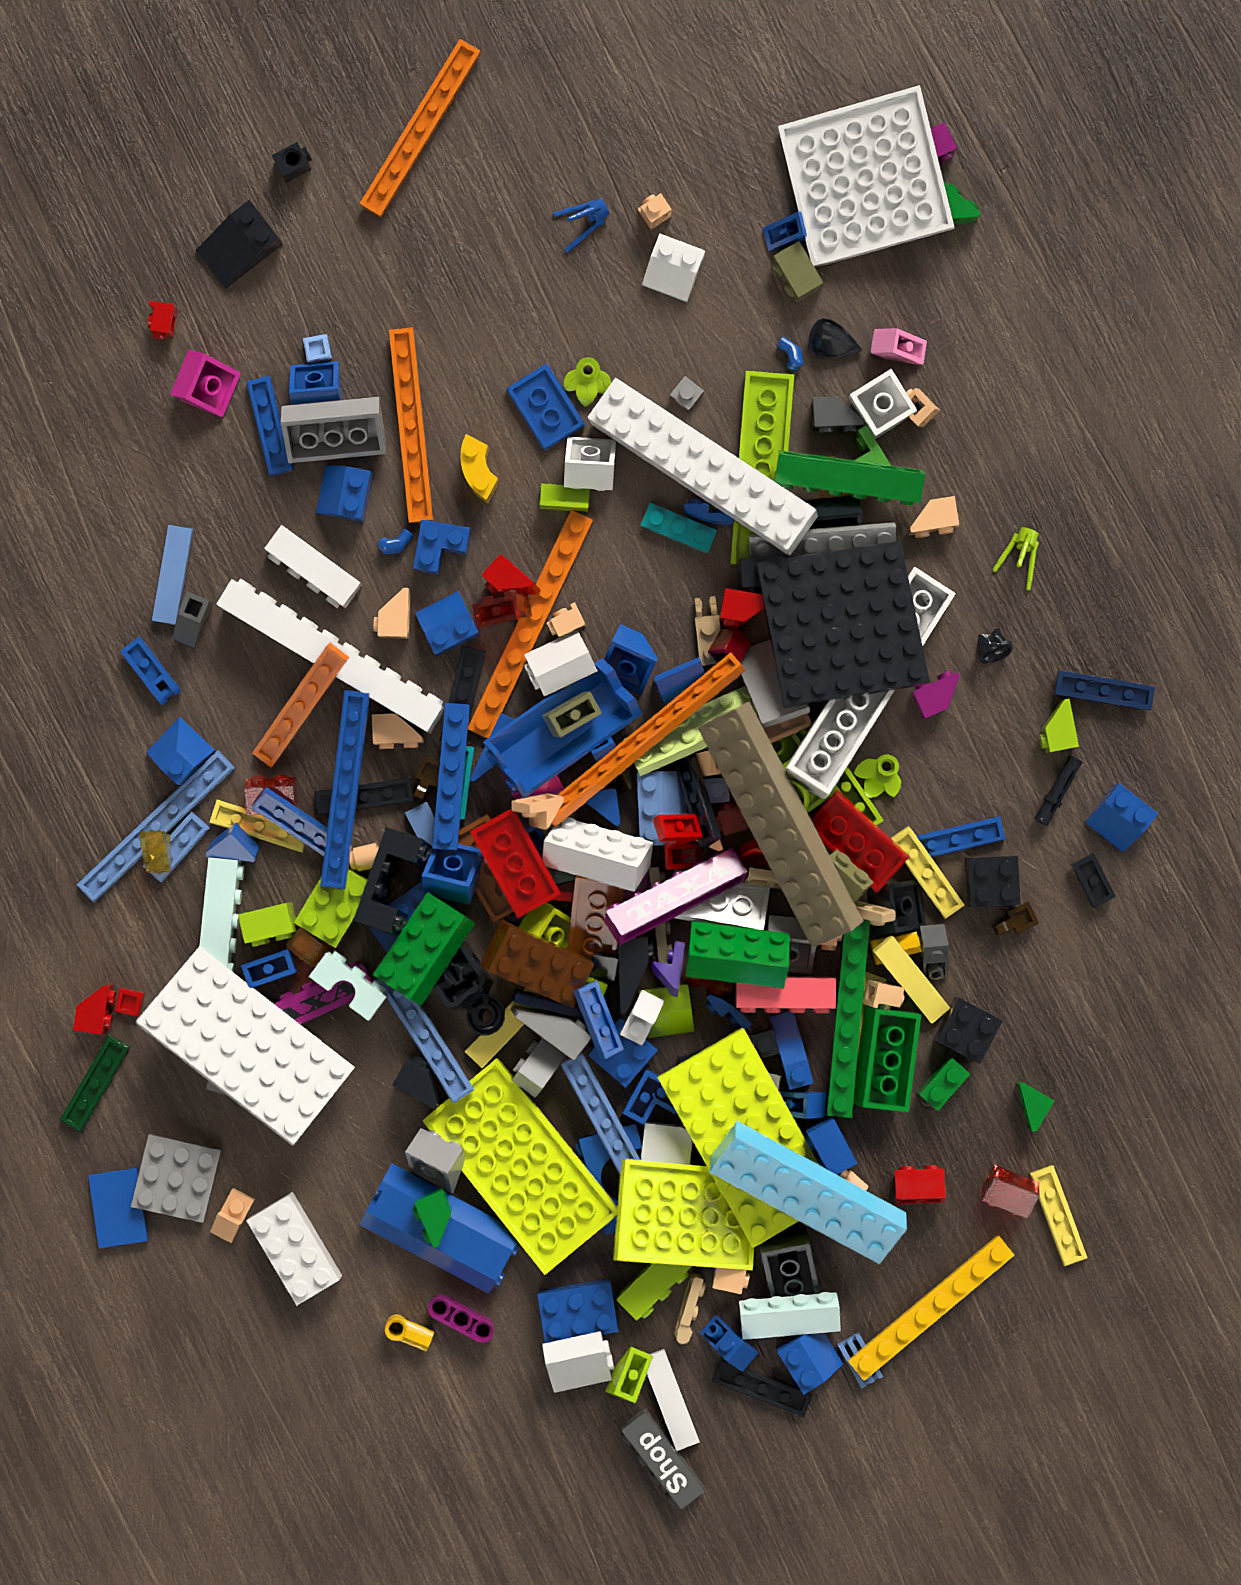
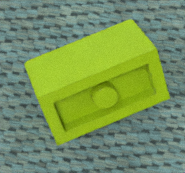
[539,484,590,512]

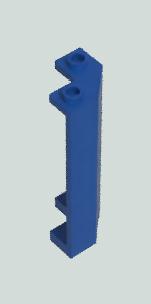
[483,658,642,798]
[359,1164,520,1294]

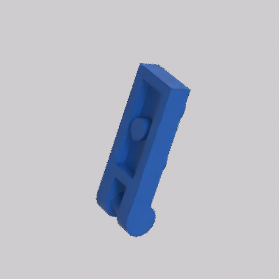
[120,636,182,706]

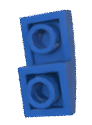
[684,499,733,525]
[706,993,752,1030]

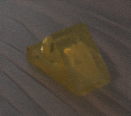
[139,831,171,873]

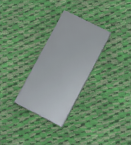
[740,640,810,729]

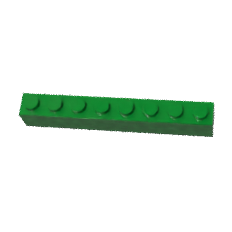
[826,920,870,1118]

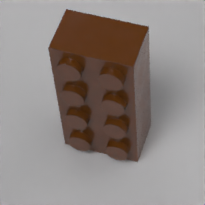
[480,920,594,1008]

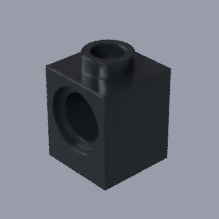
[272,142,312,183]

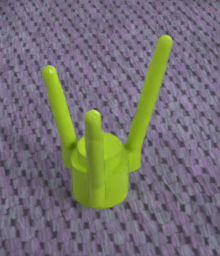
[993,527,1039,591]

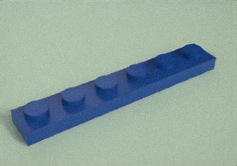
[432,703,470,851]

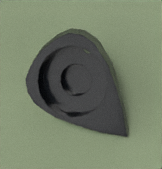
[808,318,862,359]

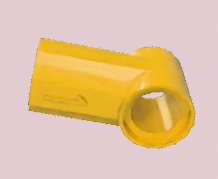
[870,931,922,965]
[385,1314,434,1351]

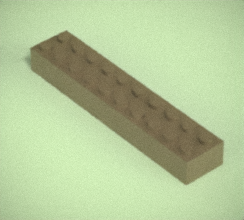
[698,702,863,948]

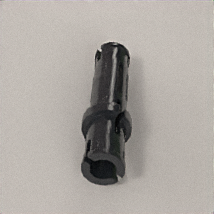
[1034,755,1083,826]

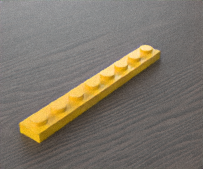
[847,1235,1014,1381]

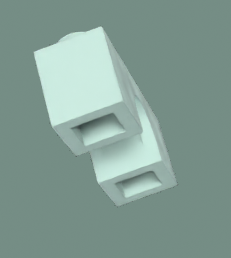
[309,951,388,1021]

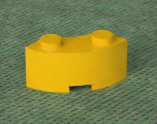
[460,434,499,503]

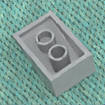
[510,1005,591,1060]

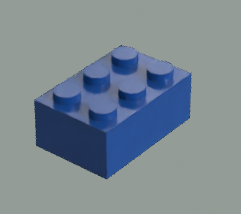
[537,1278,618,1343]

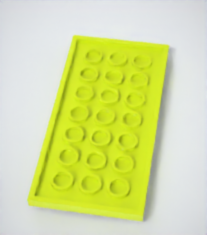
[657,1028,818,1248]
[422,1058,618,1275]

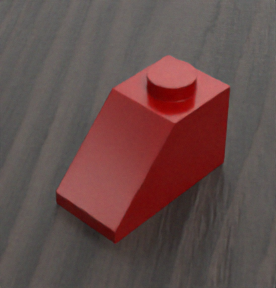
[481,554,541,597]

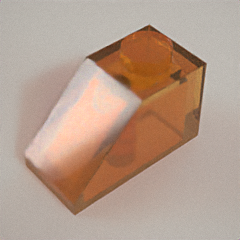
[285,927,335,969]

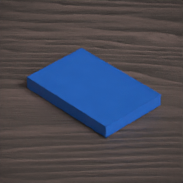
[506,363,585,451]
[88,1167,149,1248]

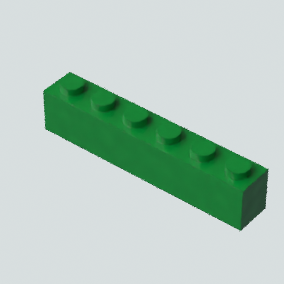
[775,450,925,506]

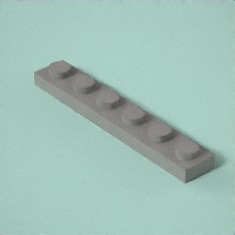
[749,523,896,557]

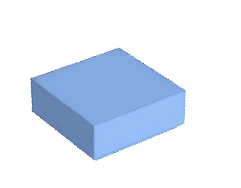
[303,334,332,364]

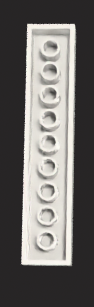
[588,378,818,556]
[785,567,956,800]
[217,579,445,734]

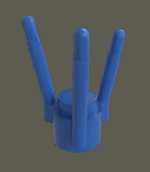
[553,198,609,253]

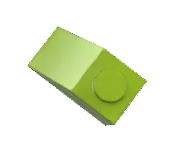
[1039,699,1079,753]
[605,1347,653,1403]

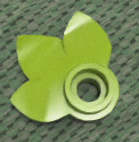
[564,357,611,406]
[854,754,901,798]

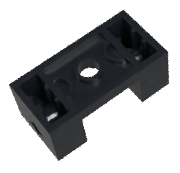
[353,827,433,937]

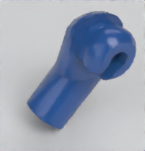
[777,336,804,372]
[378,528,414,554]

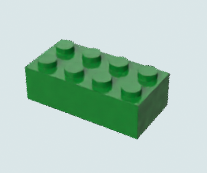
[373,892,475,1006]
[686,921,790,989]
[853,1006,921,1112]

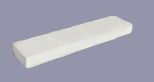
[647,1349,699,1451]

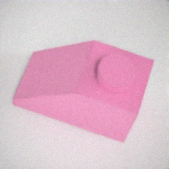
[870,328,927,365]

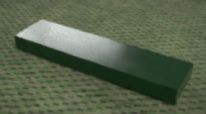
[60,1035,131,1132]

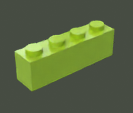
[616,1263,697,1321]

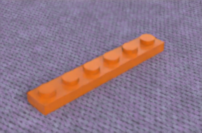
[252,643,350,768]

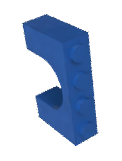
[576,1121,642,1235]

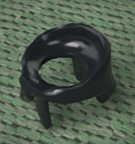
[975,628,1013,663]

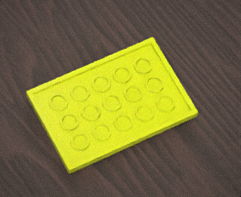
[613,1159,754,1270]

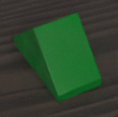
[1016,1081,1054,1132]

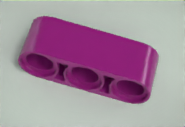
[428,1294,495,1343]

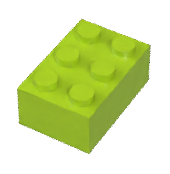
[294,868,367,948]

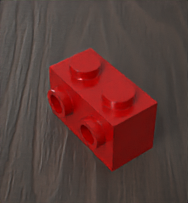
[894,1165,946,1205]

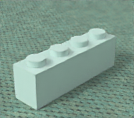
[739,1292,841,1340]

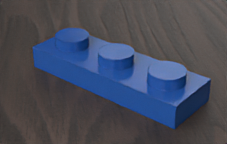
[573,981,624,1060]

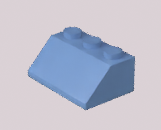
[637,771,689,845]

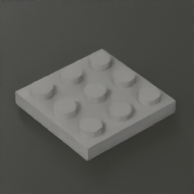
[131,1134,221,1223]

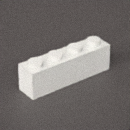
[264,525,362,608]

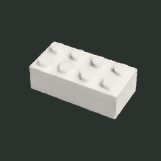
[542,817,653,891]
[247,1192,342,1305]

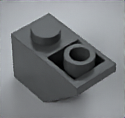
[812,396,863,434]
[172,592,214,648]
[920,924,949,980]

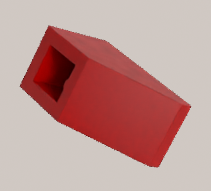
[73,984,116,1035]

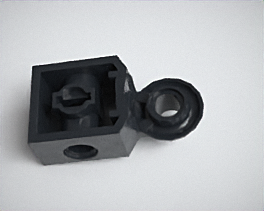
[433,941,505,1036]

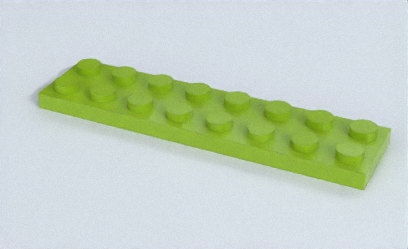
[730,371,794,565]

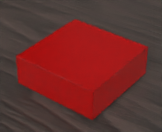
[114,988,145,1017]

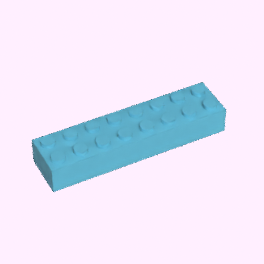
[710,1121,906,1264]

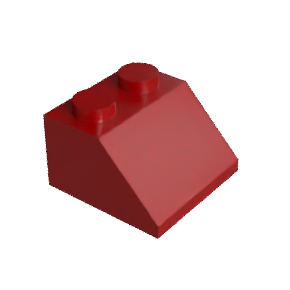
[719,588,764,628]

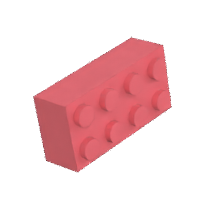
[734,976,836,1013]

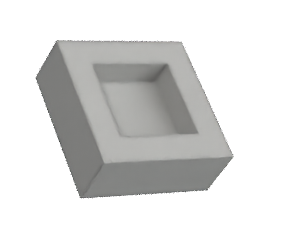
[670,376,704,411]

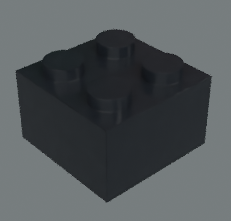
[965,856,1021,907]
[933,996,1003,1064]

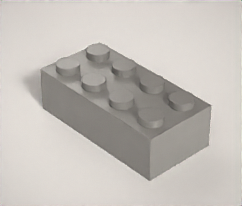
[281,397,386,463]

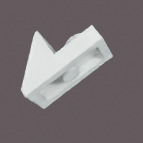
[620,990,664,1045]

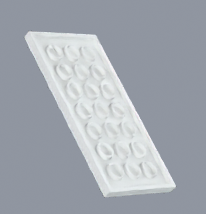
[136,946,355,1146]

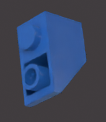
[700,1315,758,1372]

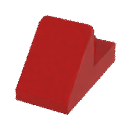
[653,814,703,848]

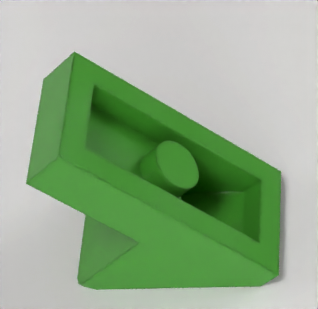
[854,425,891,466]

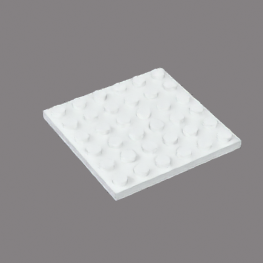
[778,85,955,268]

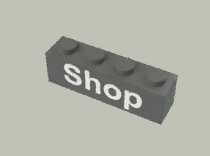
[621,1408,705,1510]

